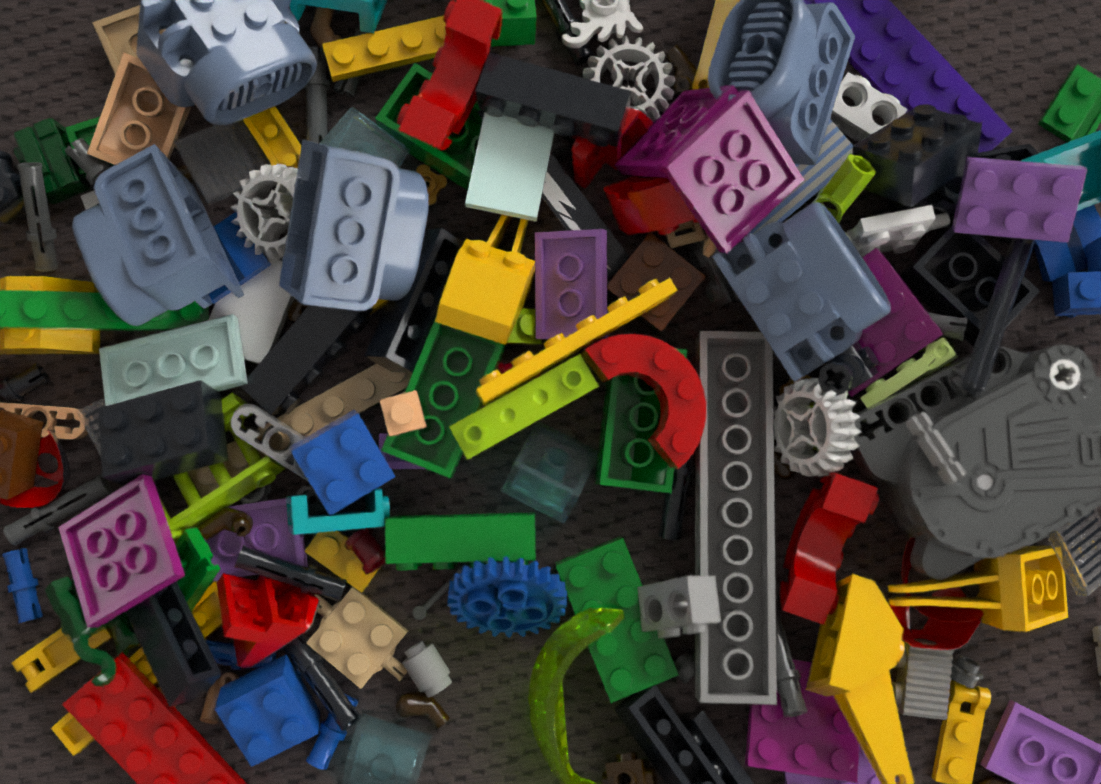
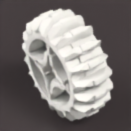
[583,36,675,122]
[230,164,298,260]
[773,378,862,477]

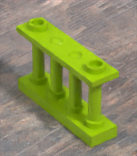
[450,354,598,460]
[154,392,285,544]

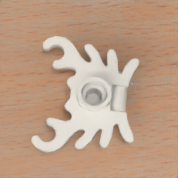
[562,0,643,48]

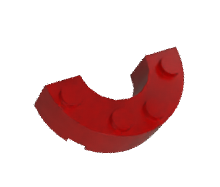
[397,0,502,150]
[604,176,699,235]
[581,334,707,469]
[780,472,879,625]

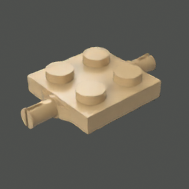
[306,587,408,689]

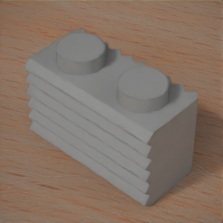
[891,638,954,720]

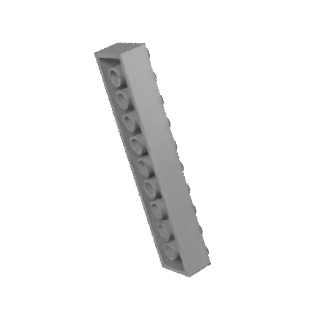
[695,331,777,704]

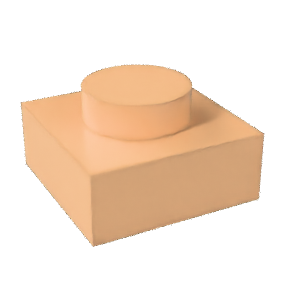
[380,391,427,437]

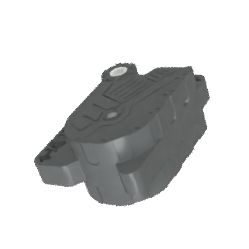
[850,344,1101,580]

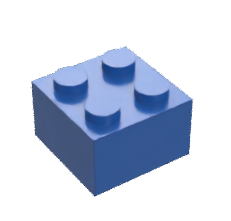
[290,410,395,515]
[215,655,320,767]

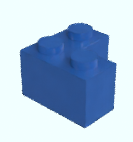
[1052,237,1101,316]

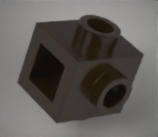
[602,752,657,784]

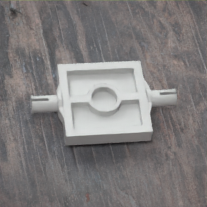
[845,205,950,257]

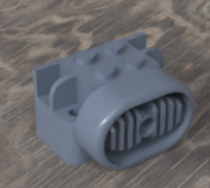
[136,0,317,125]
[708,0,855,165]
[279,140,428,311]
[72,144,244,326]
[713,202,891,382]

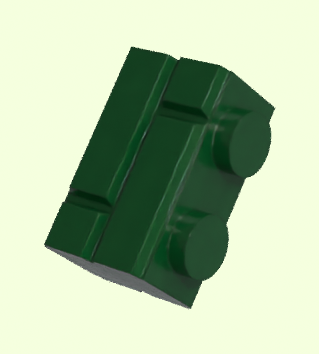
[13,118,91,205]

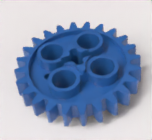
[447,556,567,638]

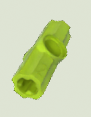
[813,154,876,223]

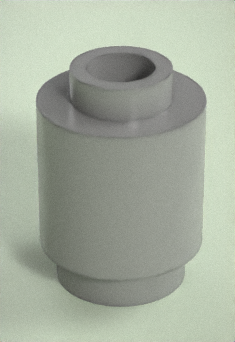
[402,641,452,698]

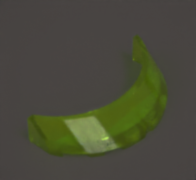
[528,608,624,784]

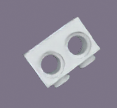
[830,72,907,142]

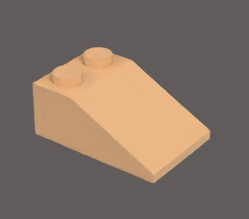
[87,52,191,165]

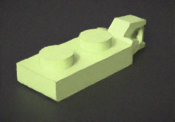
[860,337,958,407]

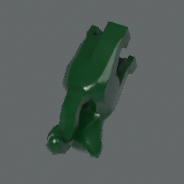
[44,576,140,686]

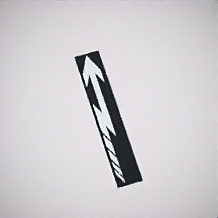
[477,109,630,279]

